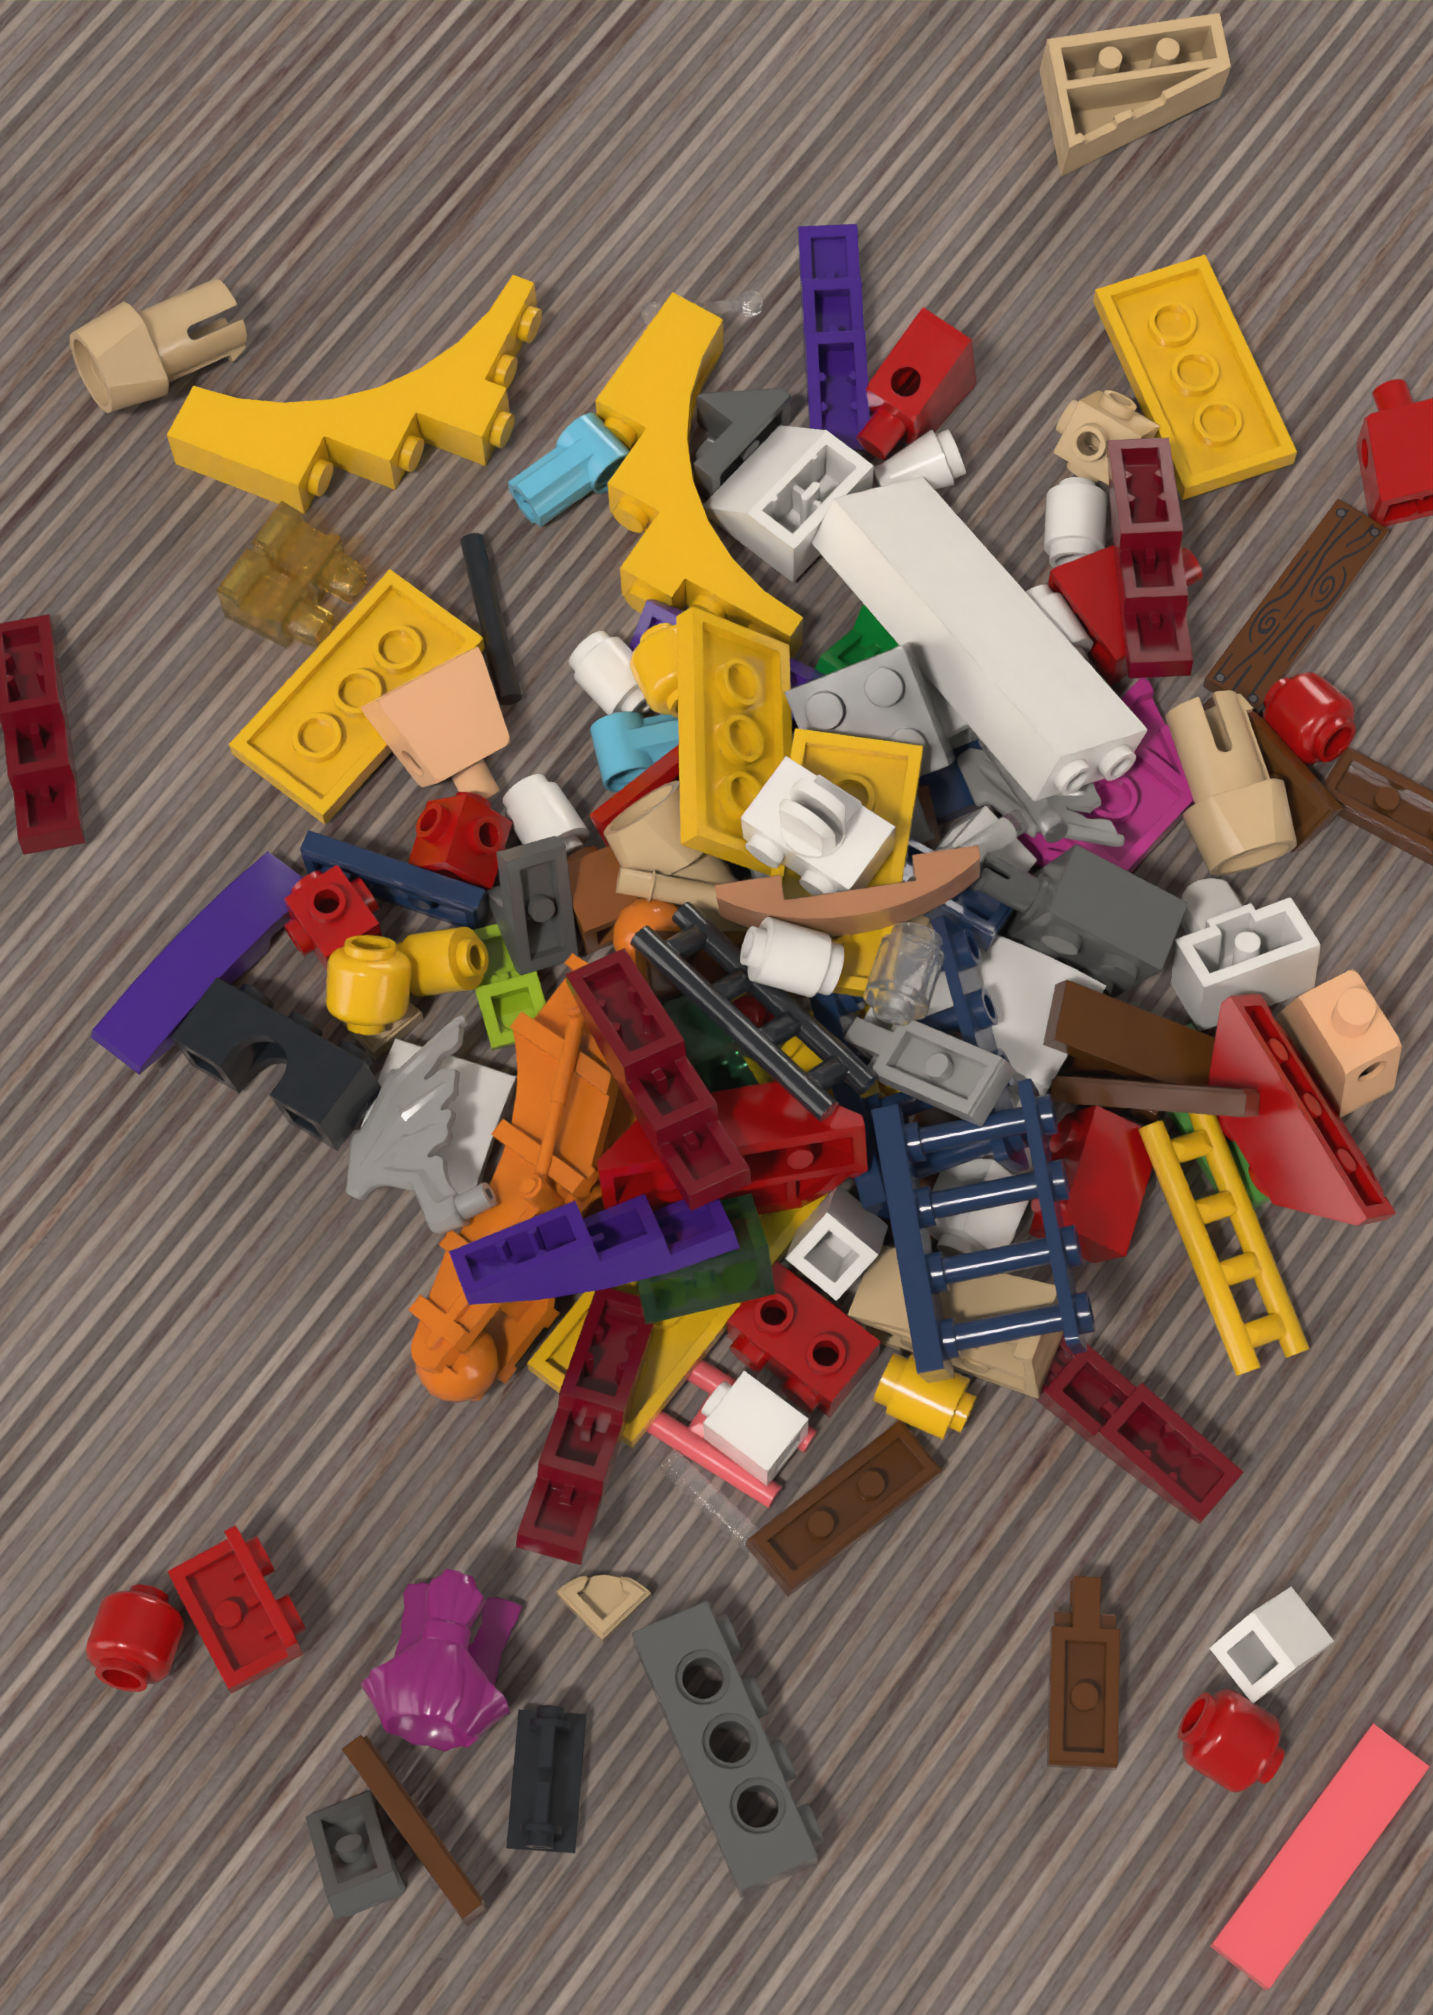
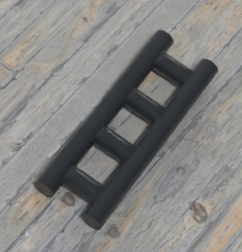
[630,902,878,1122]

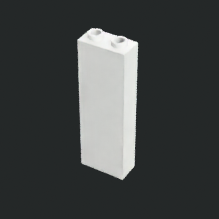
[812,477,1148,801]

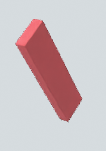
[1210,1723,1430,1991]

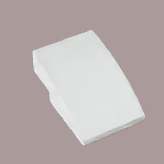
[864,919,1106,1097]

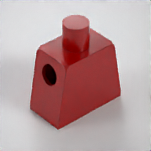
[856,307,977,460]
[1357,379,1433,527]
[1048,545,1203,687]

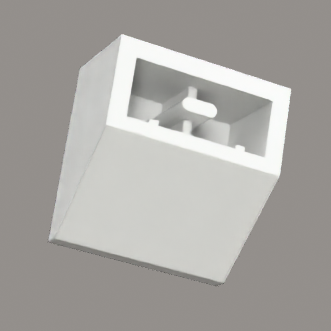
[702,425,874,583]

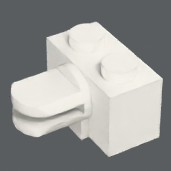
[740,756,895,896]
[1171,878,1321,1032]

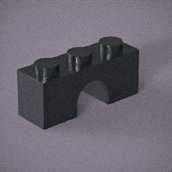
[171,977,381,1151]

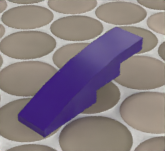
[798,224,870,452]
[91,851,303,1075]
[449,1194,740,1305]

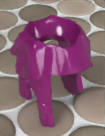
[360,1569,522,1752]

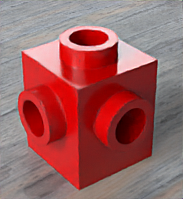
[408,792,512,891]
[283,865,383,971]

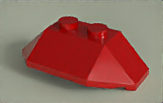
[1208,994,1396,1226]
[597,1082,868,1220]

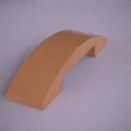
[715,845,980,937]

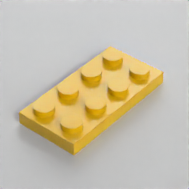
[1093,255,1297,500]
[229,569,485,825]
[676,606,792,876]
[770,728,923,1000]

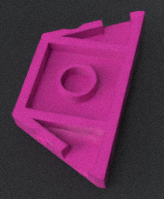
[1003,678,1195,873]

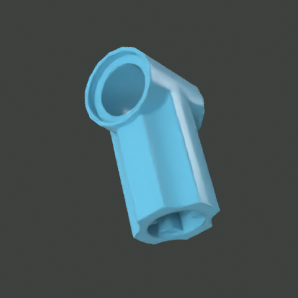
[508,413,630,527]
[590,711,679,792]

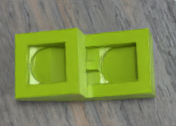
[473,924,546,1051]

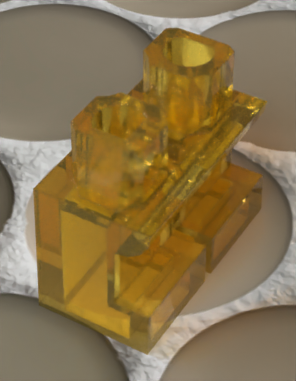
[216,501,368,649]

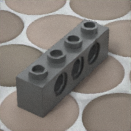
[632,1601,824,1898]

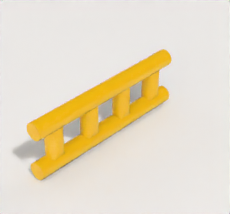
[1138,1113,1310,1377]

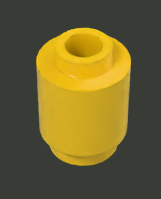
[396,927,489,997]
[873,1352,977,1440]

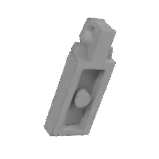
[843,1016,1016,1127]

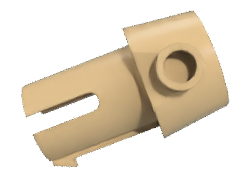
[70,278,247,413]
[1165,690,1297,876]
[603,780,750,931]

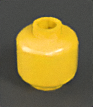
[629,623,678,718]
[325,935,411,1035]

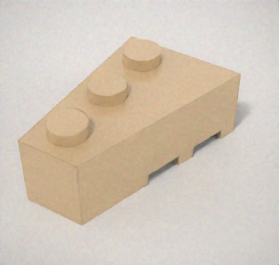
[1039,13,1231,177]
[848,1245,1064,1399]

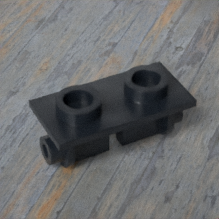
[506,1705,587,1854]

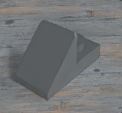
[693,388,791,501]
[486,836,578,975]
[306,1791,405,1919]

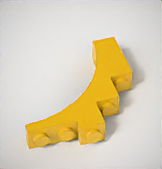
[167,275,542,514]
[595,292,803,659]

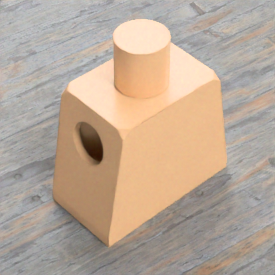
[361,647,510,799]
[1276,969,1402,1118]

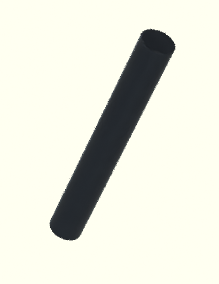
[460,533,522,705]

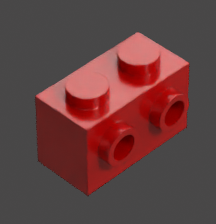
[1028,1106,1153,1263]
[727,1261,881,1418]

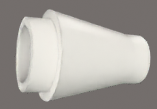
[873,429,966,489]

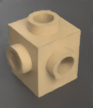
[1053,390,1160,485]

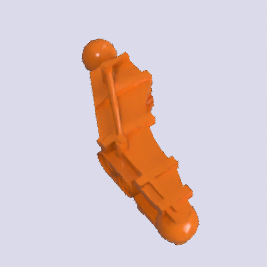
[408,898,682,1403]

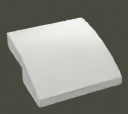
[361,1038,517,1194]

